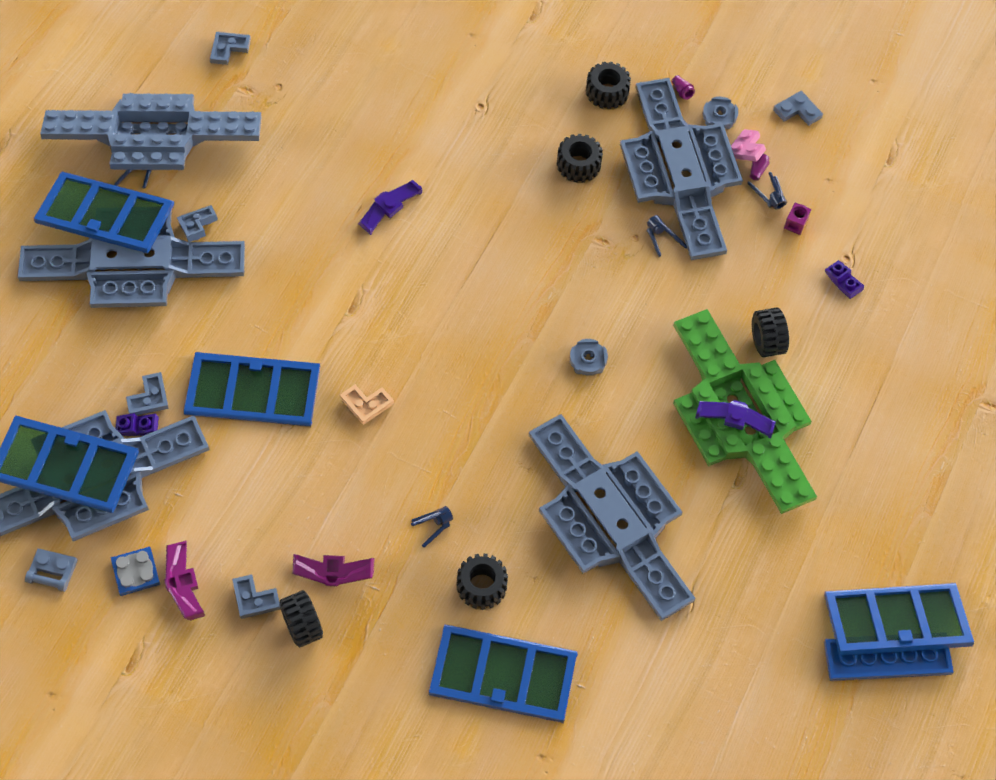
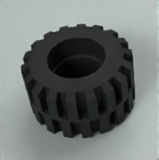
[586,61,631,109]
[557,134,603,183]
[752,307,789,358]
[457,553,508,610]
[279,590,323,648]

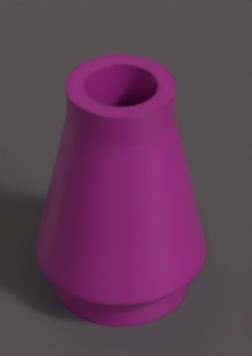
[671,75,695,100]
[749,153,770,181]

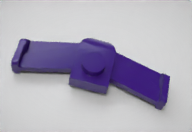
[358,180,423,235]
[695,400,776,439]

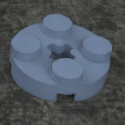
[703,97,738,129]
[570,339,608,375]

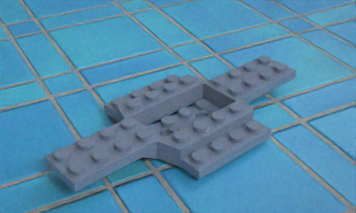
[620,78,743,260]
[40,93,262,170]
[18,208,245,308]
[0,410,210,541]
[529,414,695,621]

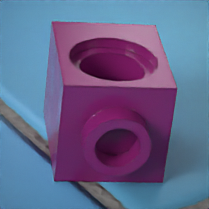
[784,202,812,235]

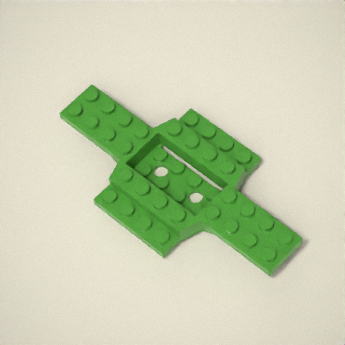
[673,309,817,514]

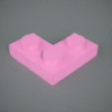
[731,129,766,162]

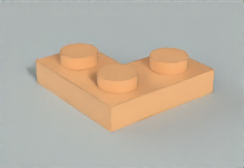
[340,384,394,425]

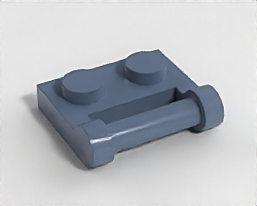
[25,548,78,592]

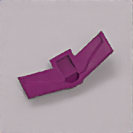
[164,541,205,620]
[292,554,375,586]

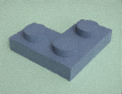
[210,32,251,65]
[773,91,823,126]
[177,205,218,242]
[126,372,169,415]
[232,574,281,619]

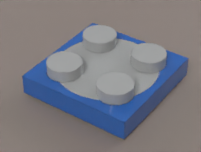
[111,546,160,596]

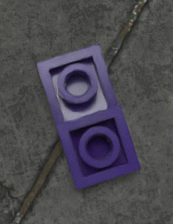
[825,260,864,299]
[115,413,159,436]

